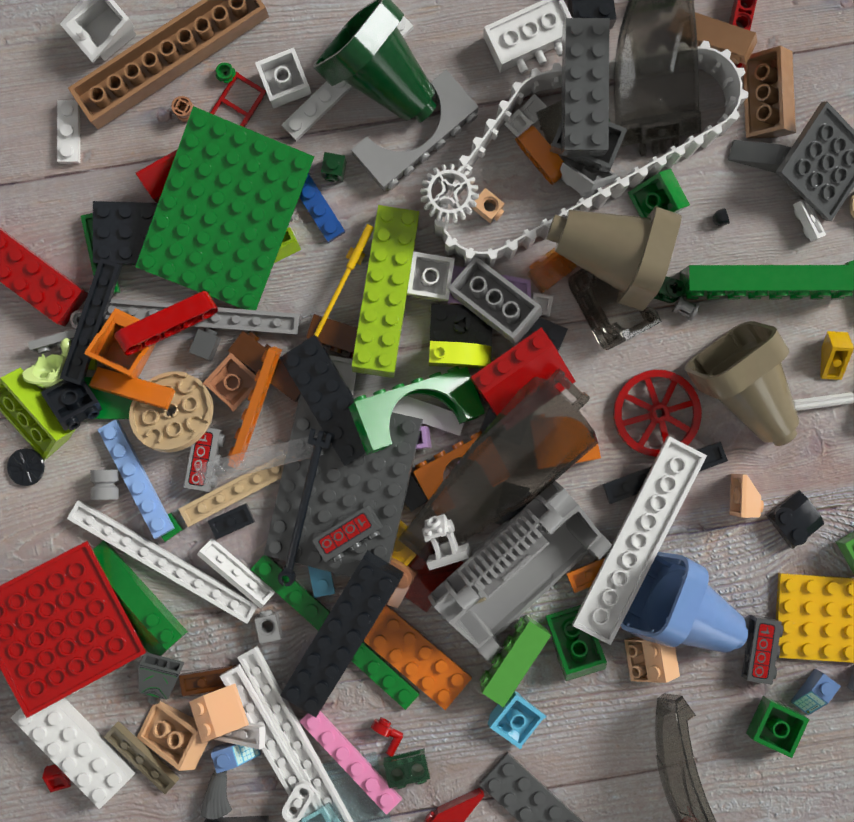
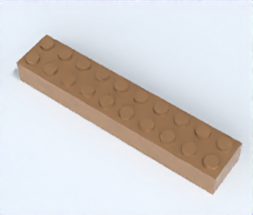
[68,0,269,130]

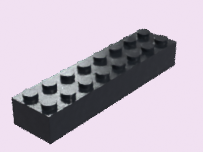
[280,550,404,718]

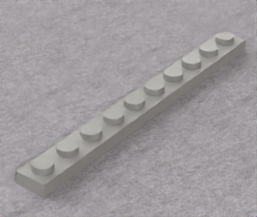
[105,299,300,335]

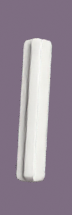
[793,392,854,411]

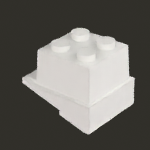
[60,0,136,63]

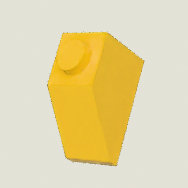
[820,331,854,380]

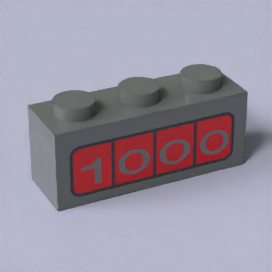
[312,505,383,563]
[741,615,783,685]

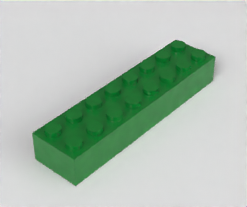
[680,265,854,300]

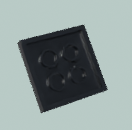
[93,201,157,265]

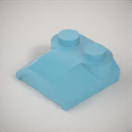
[487,691,547,749]

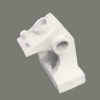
[422,514,471,571]

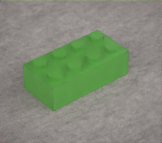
[479,615,551,708]

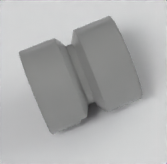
[90,469,119,500]

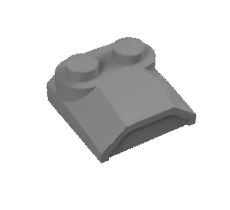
[560,160,619,198]

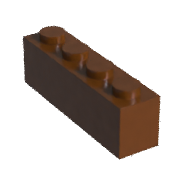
[306,314,358,358]
[228,331,300,402]

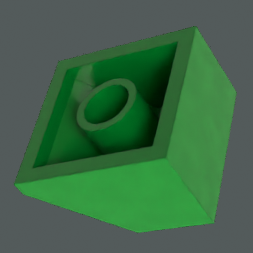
[627,169,690,217]

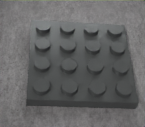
[776,101,854,221]

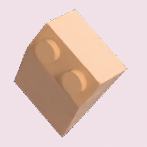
[137,701,209,771]

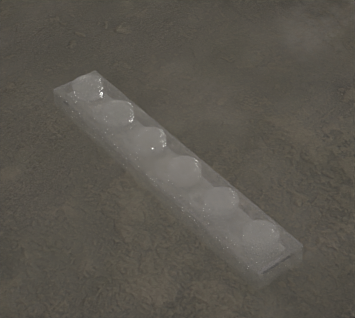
[194,434,324,485]

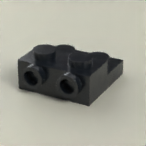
[40,380,102,431]

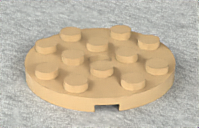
[129,371,213,452]

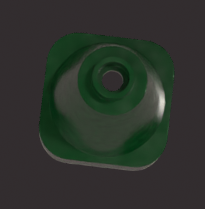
[313,0,437,123]

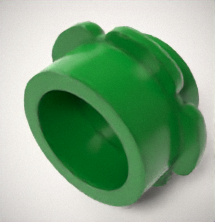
[216,63,236,83]

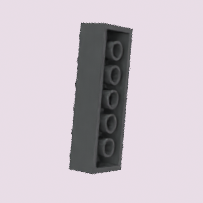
[561,18,610,156]

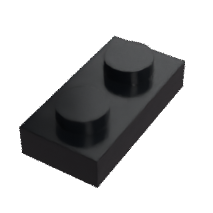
[208,503,255,540]

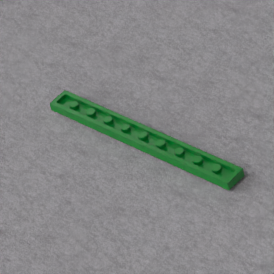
[251,555,420,710]

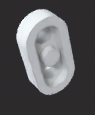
[282,781,315,822]

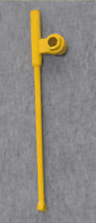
[313,224,374,337]

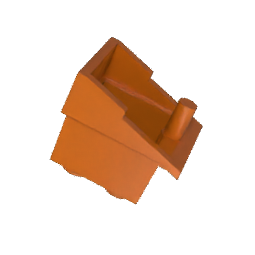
[84,308,156,379]

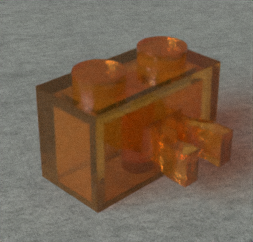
[527,248,577,294]

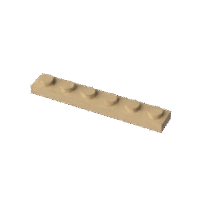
[179,452,287,527]

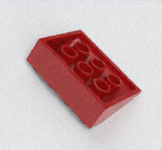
[470,327,576,430]

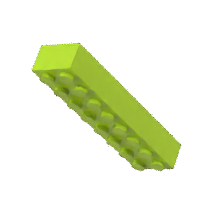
[352,205,420,378]

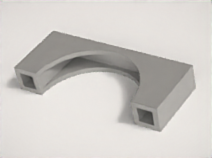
[351,70,479,192]

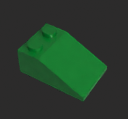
[545,605,607,681]

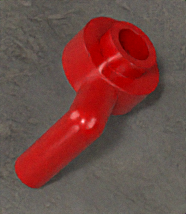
[371,717,403,757]

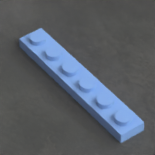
[97,419,175,539]

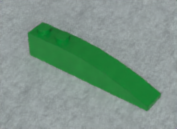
[93,540,188,656]

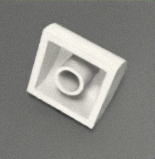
[407,251,455,301]

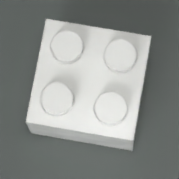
[255,48,312,109]

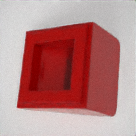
[42,764,71,793]

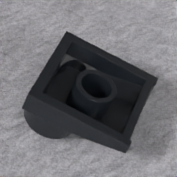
[766,490,825,549]

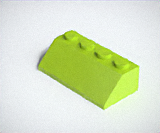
[0,367,75,460]

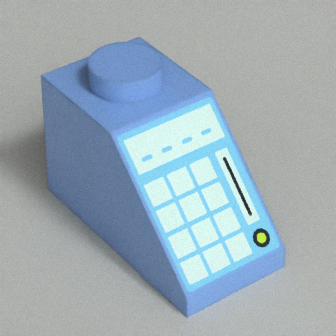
[790,669,841,715]
[211,743,261,773]

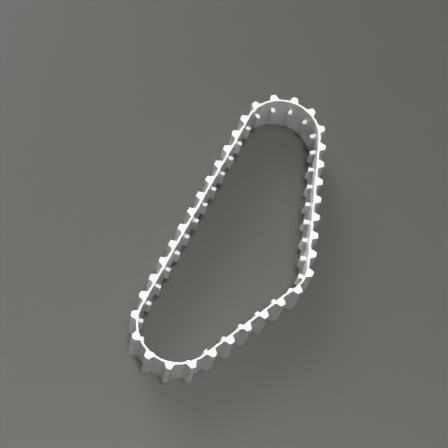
[434,41,748,267]

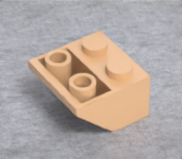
[624,637,680,683]

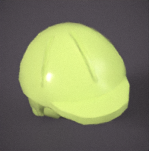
[22,338,72,389]

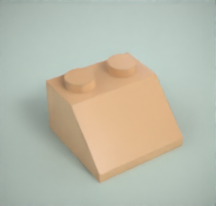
[189,684,249,743]

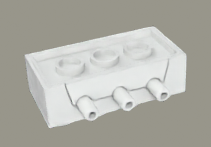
[483,0,572,74]

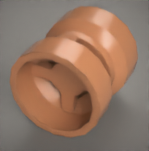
[171,96,194,122]

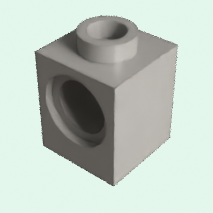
[254,609,283,644]

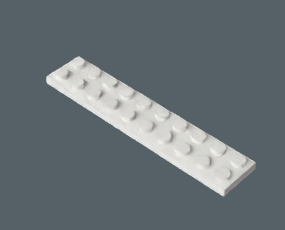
[572,436,707,645]

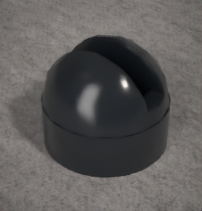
[713,208,730,226]

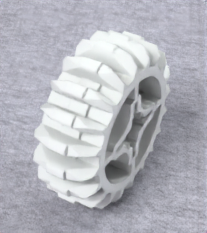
[420,164,479,223]

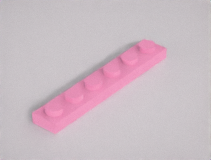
[299,711,402,815]

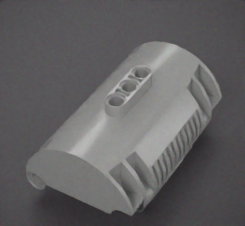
[428,481,613,662]

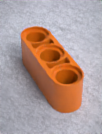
[515,126,564,185]

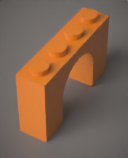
[413,431,511,516]

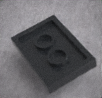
[430,304,492,347]

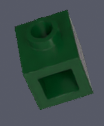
[321,152,347,183]

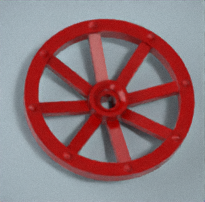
[613,370,702,457]

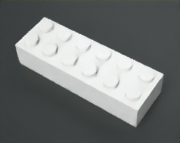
[11,698,137,809]

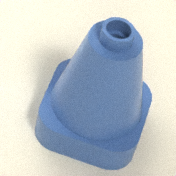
[621,552,748,653]

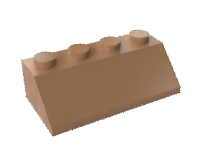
[743,45,796,139]

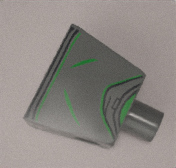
[139,652,184,705]

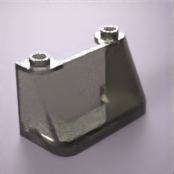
[568,268,662,350]

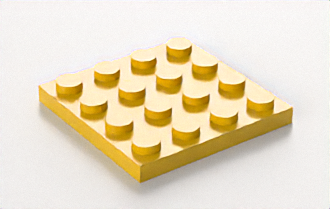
[776,573,854,663]

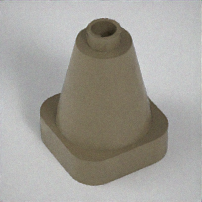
[546,206,682,311]
[685,321,799,446]

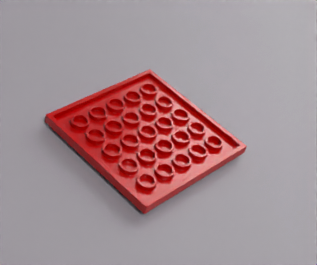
[0,541,146,718]

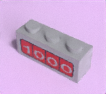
[184,427,226,492]

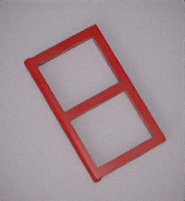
[210,72,267,127]

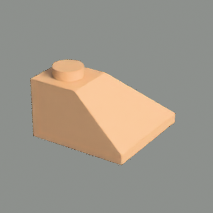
[729,473,764,518]

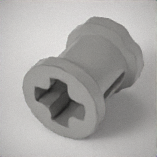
[672,296,700,321]

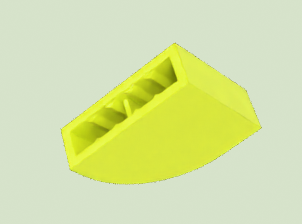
[429,341,492,369]

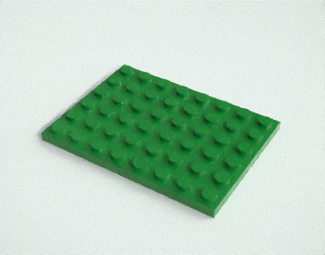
[135,106,315,310]

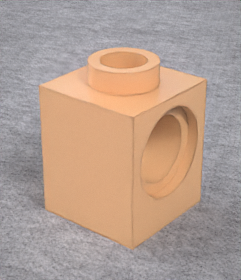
[471,188,505,224]

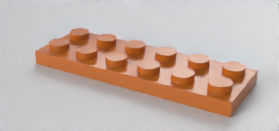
[364,604,472,710]

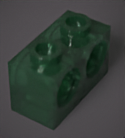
[383,748,430,790]

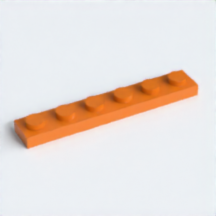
[228,346,282,469]

